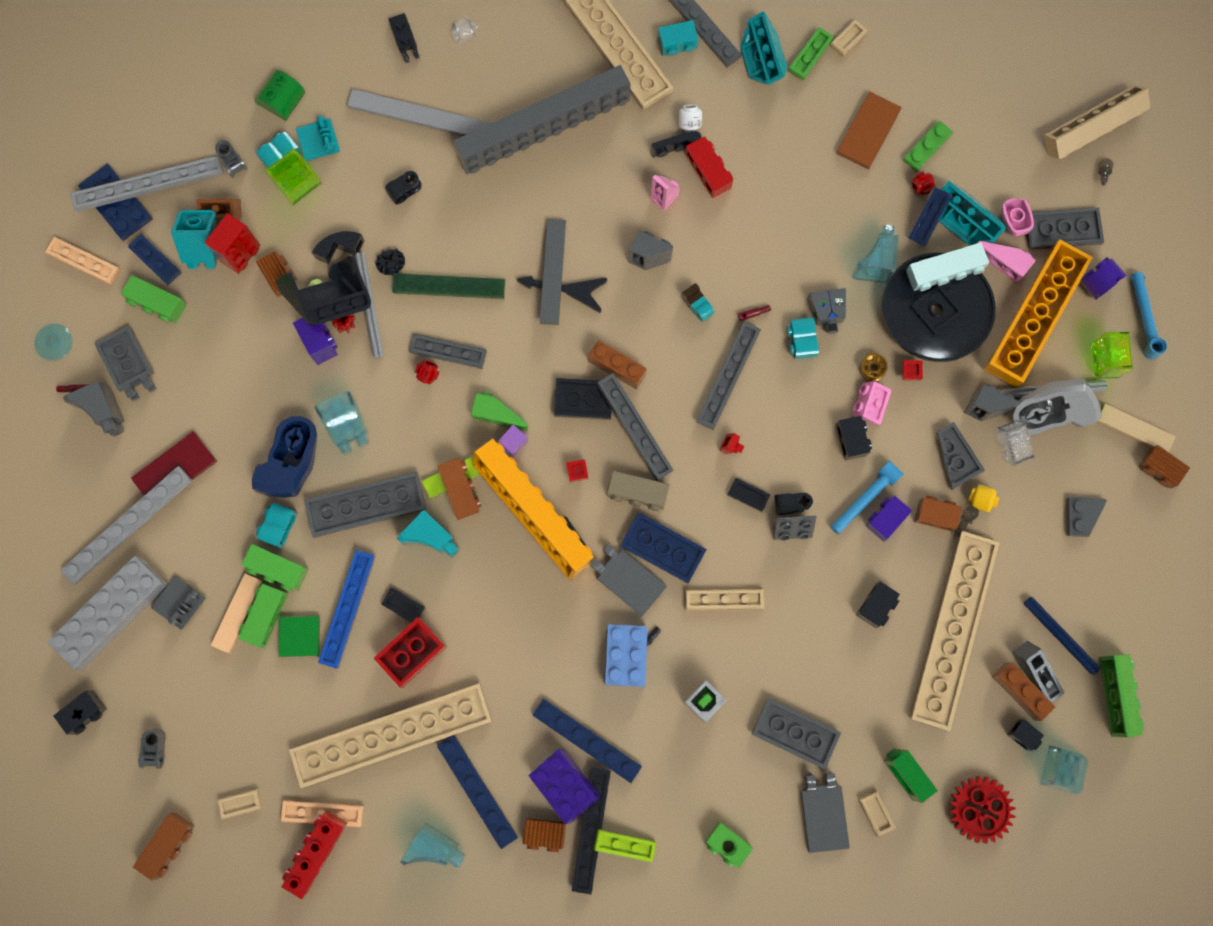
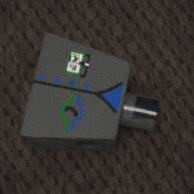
[807,288,846,334]

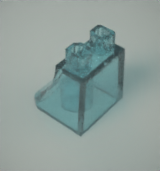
[852,225,899,283]
[314,392,369,454]
[1040,745,1088,794]
[400,822,466,868]

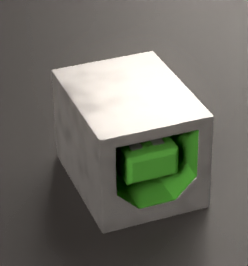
[683,680,727,722]

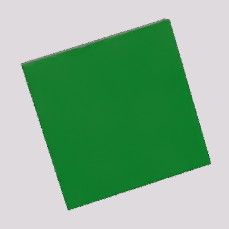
[279,616,320,657]

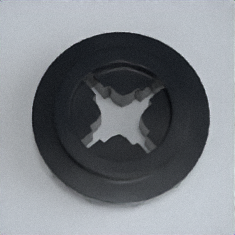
[375,248,405,275]

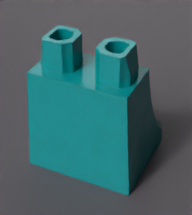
[171,210,217,269]
[397,510,460,558]

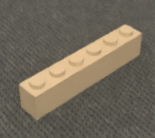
[1044,84,1151,159]

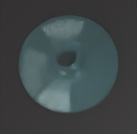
[34,324,73,360]

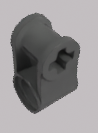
[215,140,248,178]
[138,729,166,769]

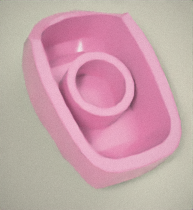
[1001,198,1034,237]

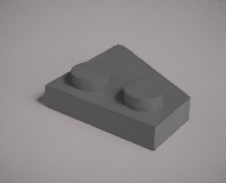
[1067,497,1107,537]

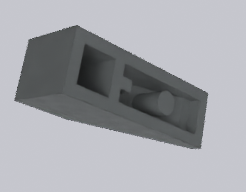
[1013,641,1064,703]

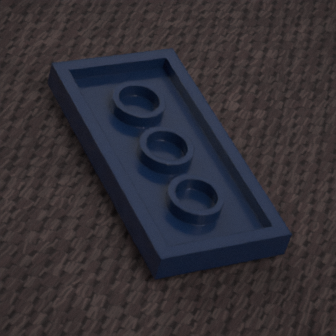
[78,163,153,242]
[620,512,707,584]

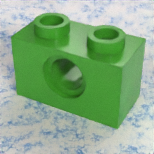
[705,821,753,868]

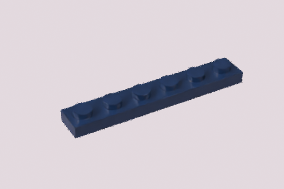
[532,699,642,783]
[437,735,518,849]

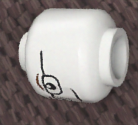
[678,104,702,133]

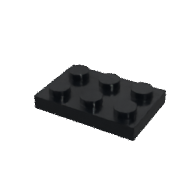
[554,378,612,420]

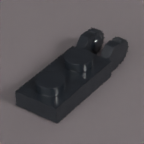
[388,13,420,63]
[651,130,702,158]

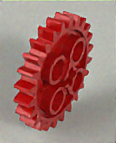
[948,776,1016,844]

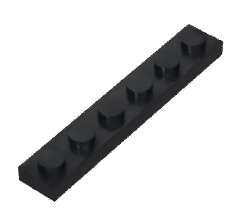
[572,767,611,895]

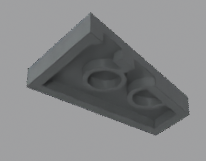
[936,422,985,490]

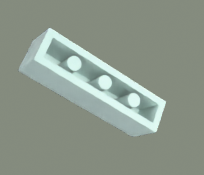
[906,243,989,291]

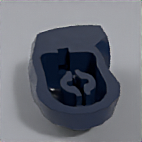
[252,416,317,498]

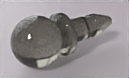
[1098,158,1114,186]
[954,505,979,538]

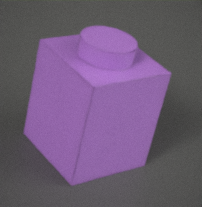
[498,425,529,458]

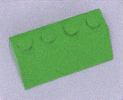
[1099,654,1144,737]

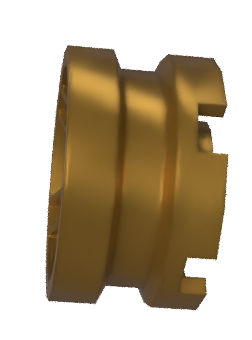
[860,353,888,382]

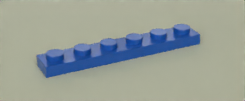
[318,550,376,669]

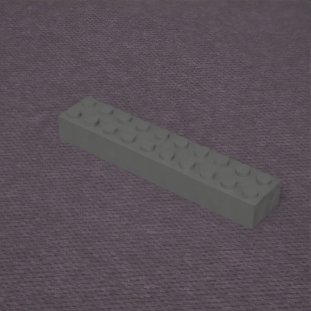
[453,65,630,175]

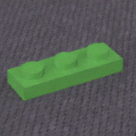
[789,27,834,81]
[903,120,953,172]

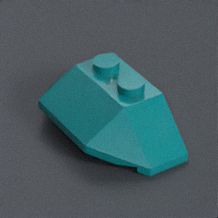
[741,11,787,85]
[940,180,1007,245]

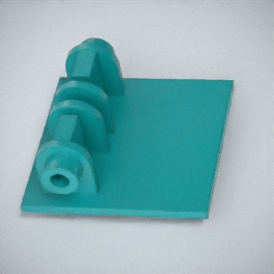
[296,116,341,162]

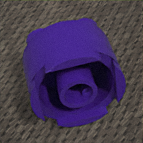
[1081,257,1127,300]

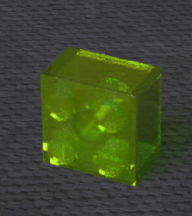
[265,148,322,205]
[1091,331,1133,379]

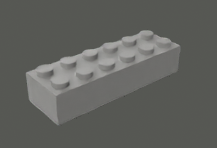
[47,556,168,670]

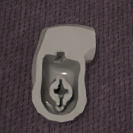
[1013,378,1102,435]

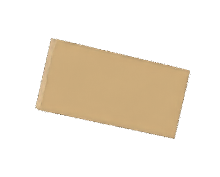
[830,19,868,57]
[217,789,262,820]
[859,790,896,837]

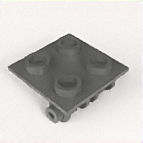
[773,516,817,541]
[151,576,206,630]

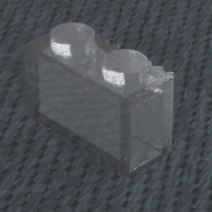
[997,420,1035,466]

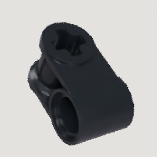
[385,171,422,205]
[774,493,813,515]

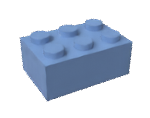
[605,624,648,687]

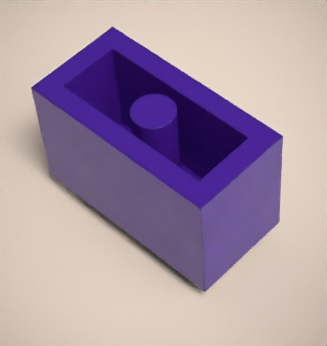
[866,495,912,542]

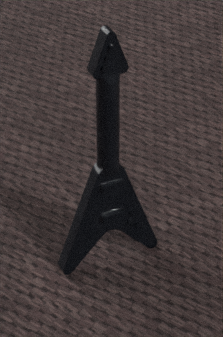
[517,276,607,313]

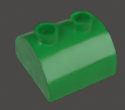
[254,70,306,121]

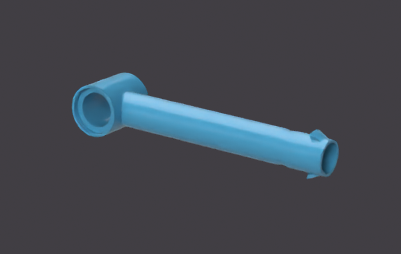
[1130,272,1167,360]
[830,461,904,534]

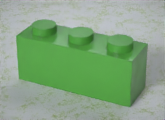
[121,275,187,323]
[241,544,308,592]
[238,584,288,648]

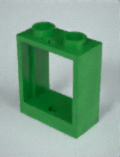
[883,748,938,803]

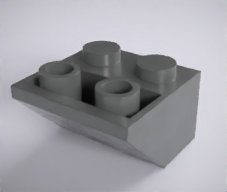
[629,230,673,270]
[964,384,1019,421]

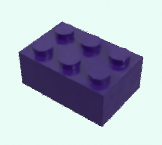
[528,749,601,824]

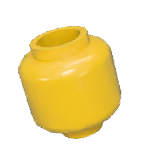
[969,485,1000,512]

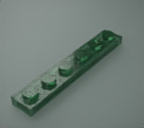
[392,274,506,299]

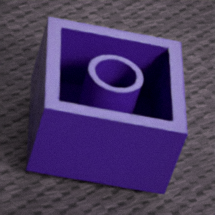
[293,318,338,365]

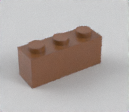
[588,340,647,390]
[437,458,482,520]
[992,662,1056,721]
[133,813,194,881]

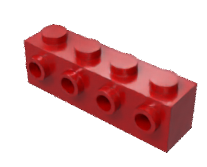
[281,811,348,899]

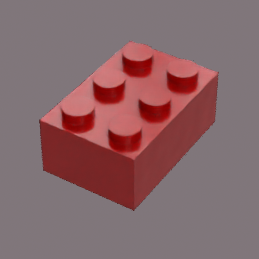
[204,213,261,274]
[373,617,447,688]

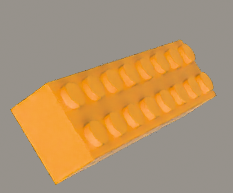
[983,239,1093,388]
[472,439,593,581]

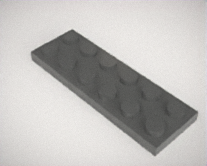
[304,472,427,538]

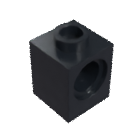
[1007,719,1044,751]

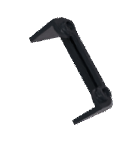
[275,255,371,326]

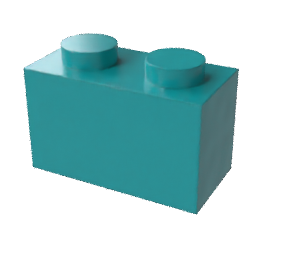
[658,20,699,56]

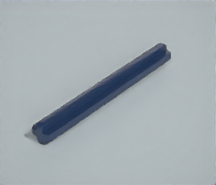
[1024,597,1100,674]

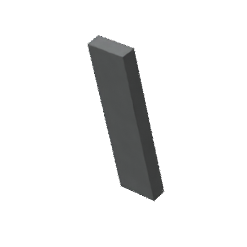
[409,334,487,369]

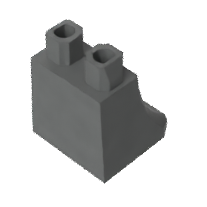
[63,381,125,437]

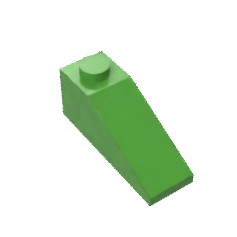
[471,392,529,431]

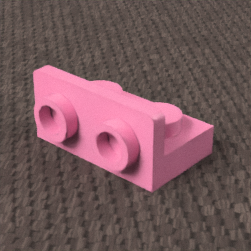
[852,381,892,425]

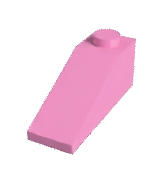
[651,175,680,211]
[978,241,1036,283]

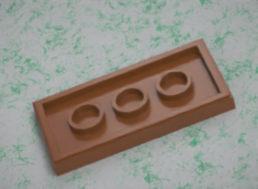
[836,91,902,170]

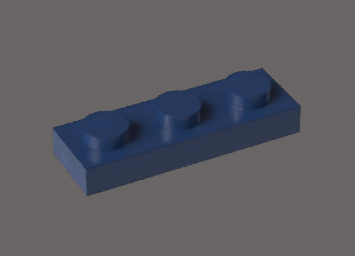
[908,187,953,246]
[128,234,181,285]

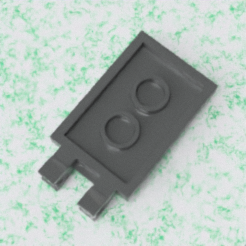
[95,326,157,402]
[590,544,667,617]
[801,772,850,853]

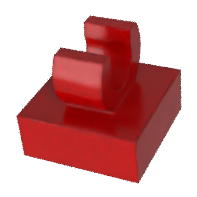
[902,360,923,381]
[719,433,745,454]
[566,459,589,482]

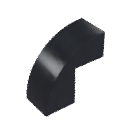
[312,231,365,264]

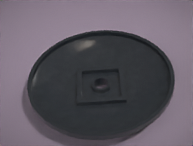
[882,252,996,362]

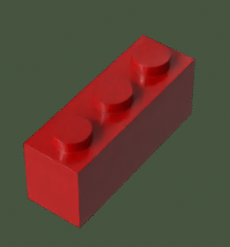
[685,136,734,199]

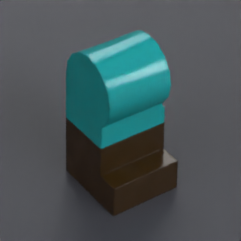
[681,283,715,322]

